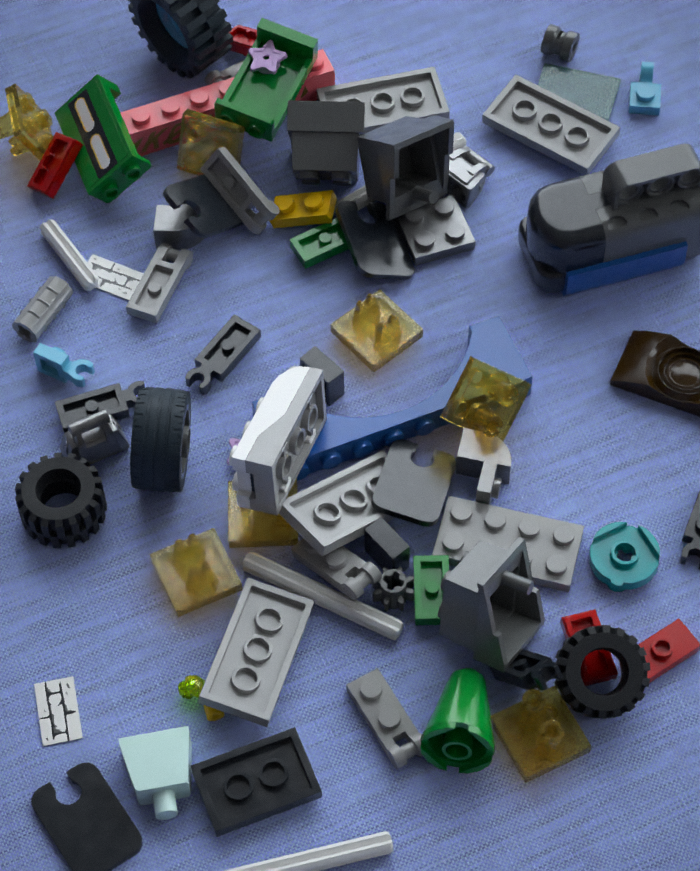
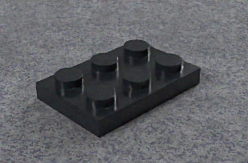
[190,727,322,837]

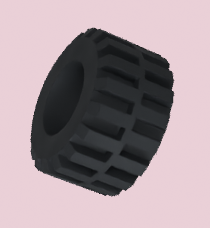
[15,453,107,548]
[554,625,651,719]

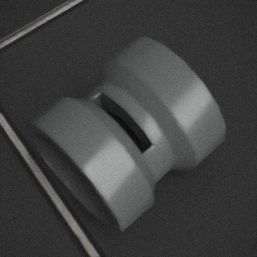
[541,24,580,62]

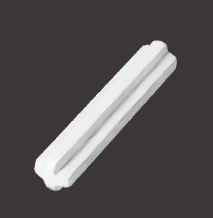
[40,219,100,291]

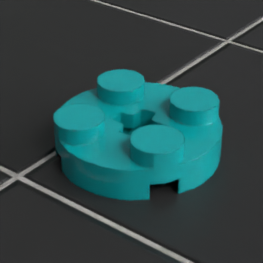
[589,521,660,592]

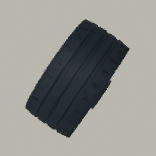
[130,387,191,492]

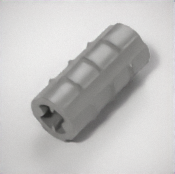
[12,276,73,342]

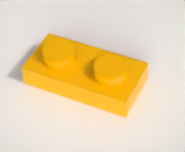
[269,190,337,228]

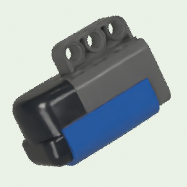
[518,144,700,296]

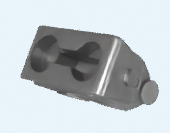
[448,146,495,208]
[60,410,130,465]

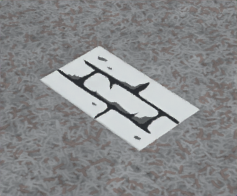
[76,254,144,300]
[34,676,83,746]

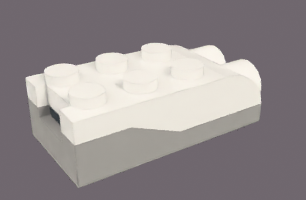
[229,366,327,516]

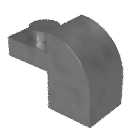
[153,204,204,250]
[456,428,511,505]

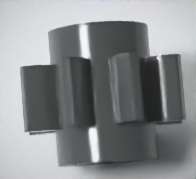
[372,567,415,612]

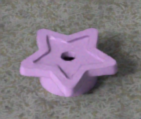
[248,40,288,74]

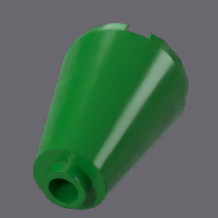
[420,668,495,774]

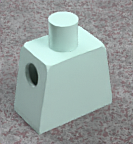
[118,726,192,820]

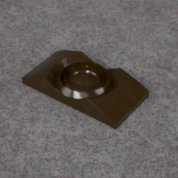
[610,330,700,417]

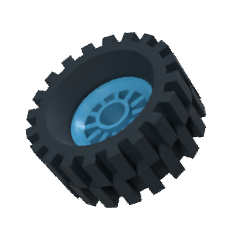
[128,0,233,78]

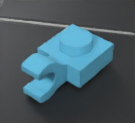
[628,61,661,116]
[33,343,95,387]

